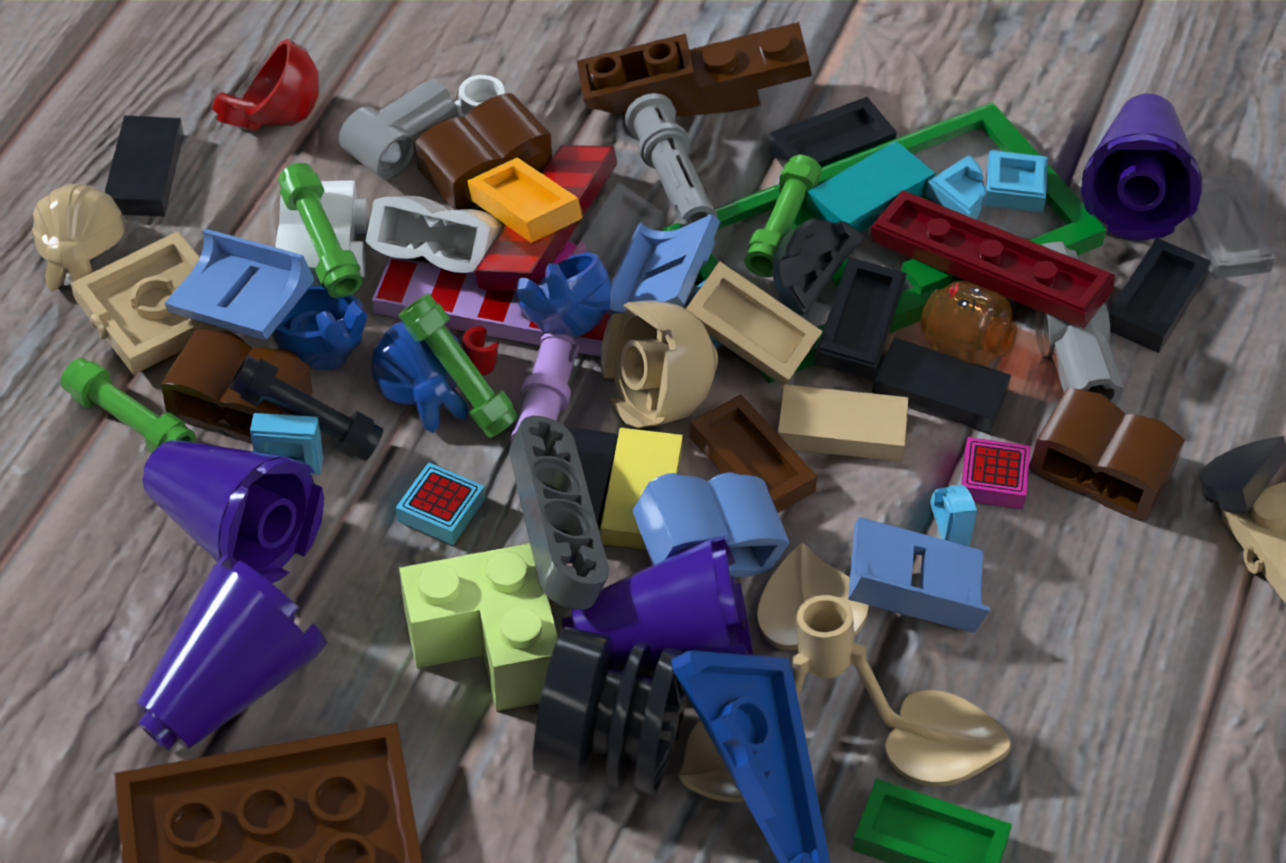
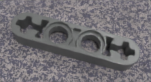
[509,415,609,610]

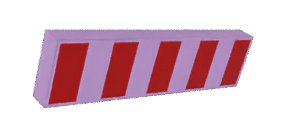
[372,257,610,357]

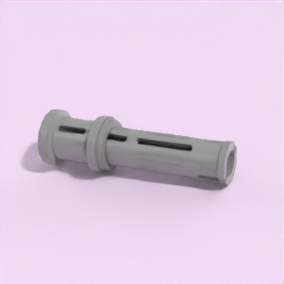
[625,93,717,228]

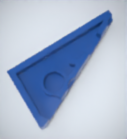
[671,651,830,863]

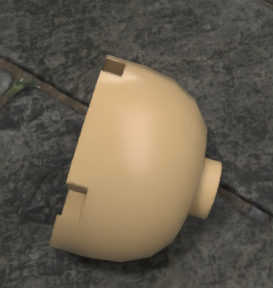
[601,300,718,428]

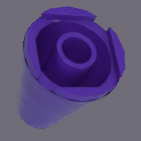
[1081,94,1202,241]
[143,440,325,583]
[562,536,753,670]
[136,555,327,751]

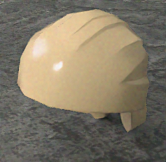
[32,183,125,292]

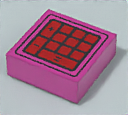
[961,437,1031,509]

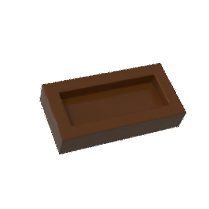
[689,394,817,513]

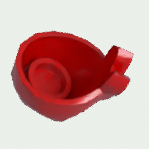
[211,39,319,131]

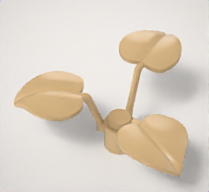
[679,543,1011,802]

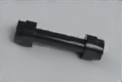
[229,355,383,462]

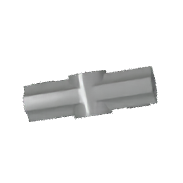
[1035,242,1124,403]

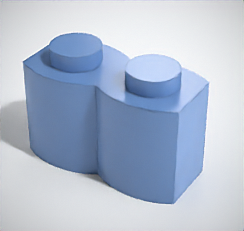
[632,472,790,577]

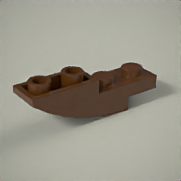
[577,22,812,117]

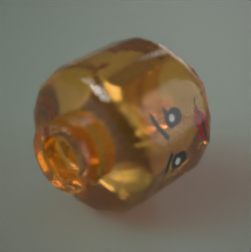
[921,281,1017,367]

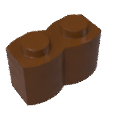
[415,93,552,210]
[161,329,313,444]
[1029,388,1185,520]

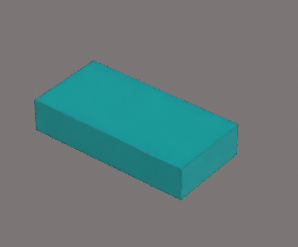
[807,141,935,232]

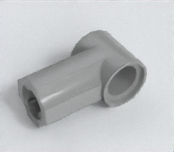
[339,79,458,180]

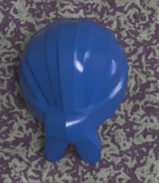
[517,252,611,338]
[272,286,367,371]
[371,321,469,433]

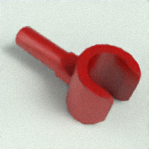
[462,326,499,376]

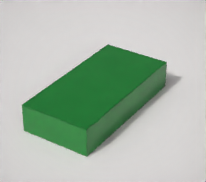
[852,778,1012,863]

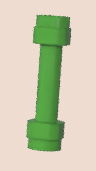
[744,155,822,278]
[278,163,363,298]
[398,293,519,438]
[60,358,196,453]

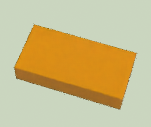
[467,158,582,243]

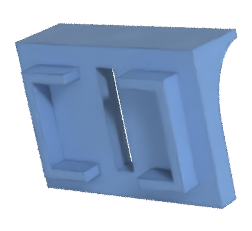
[606,214,720,317]
[164,229,315,340]
[848,517,990,633]

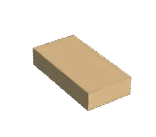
[686,261,822,385]
[778,384,908,462]

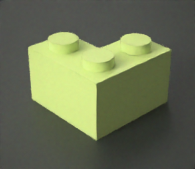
[399,543,558,712]

